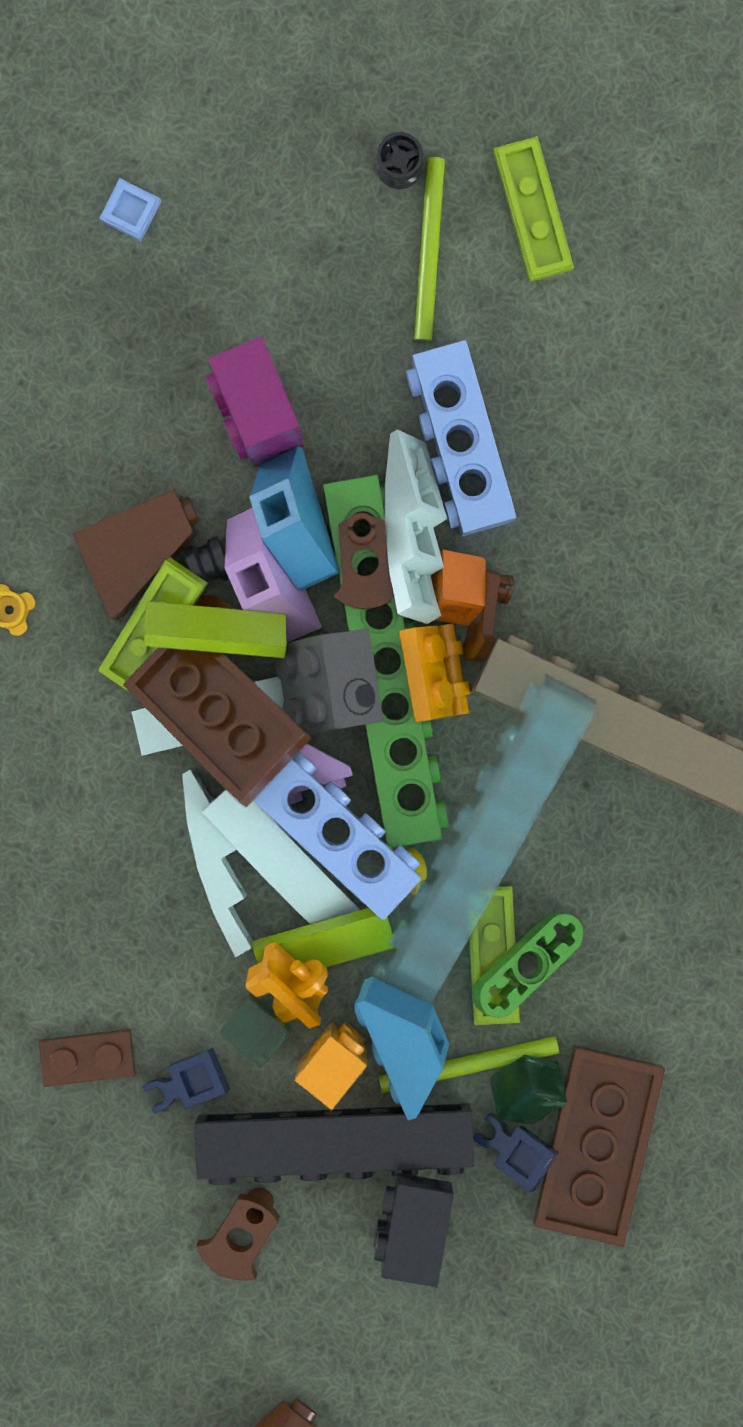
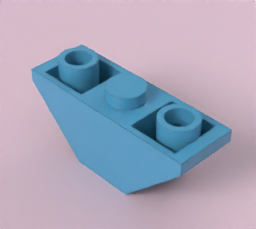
[250,446,340,590]
[355,977,449,1120]

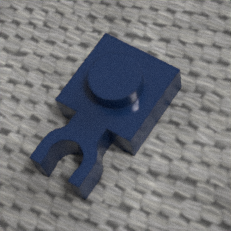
[143,1047,230,1114]
[473,1113,559,1192]

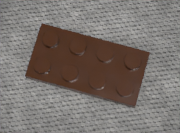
[123,647,311,808]
[533,1045,665,1247]

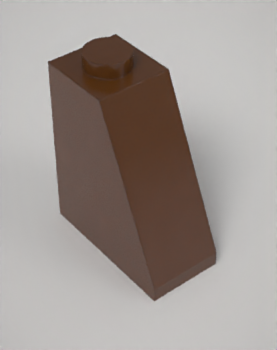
[73,489,200,620]

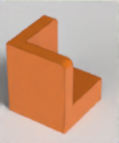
[430,550,486,626]

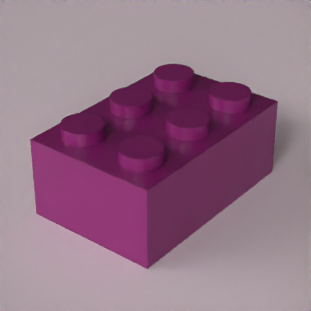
[205,336,304,467]

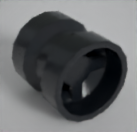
[377,132,423,190]

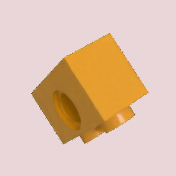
[295,1021,367,1110]

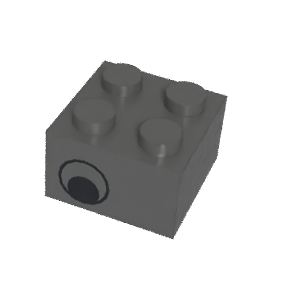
[275,629,384,734]

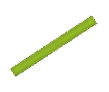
[414,157,445,342]
[379,1036,560,1094]

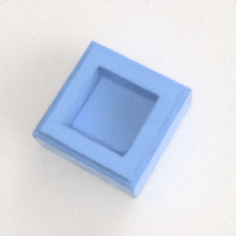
[99,178,161,242]

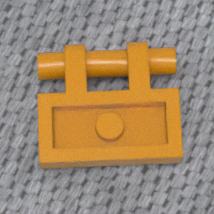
[399,624,471,723]

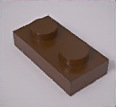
[39,1029,136,1087]

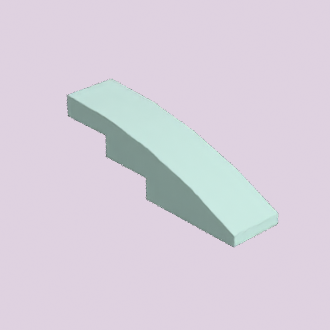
[385,429,447,624]
[182,768,253,957]
[202,789,360,924]

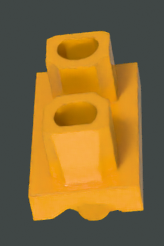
[245,942,328,1029]

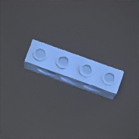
[406,340,517,537]
[253,751,422,920]

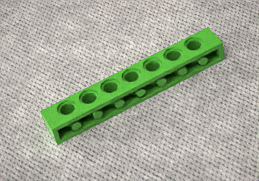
[323,475,449,848]

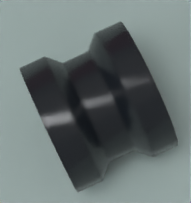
[183,536,229,588]

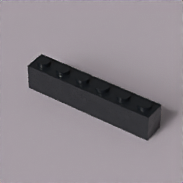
[195,1103,474,1185]

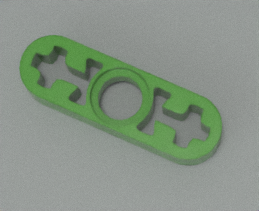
[472,912,583,1018]

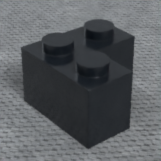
[373,1173,454,1288]

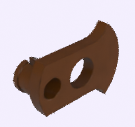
[333,513,394,609]
[463,570,514,662]
[196,1188,280,1281]

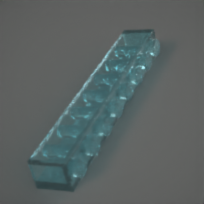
[370,674,597,1004]

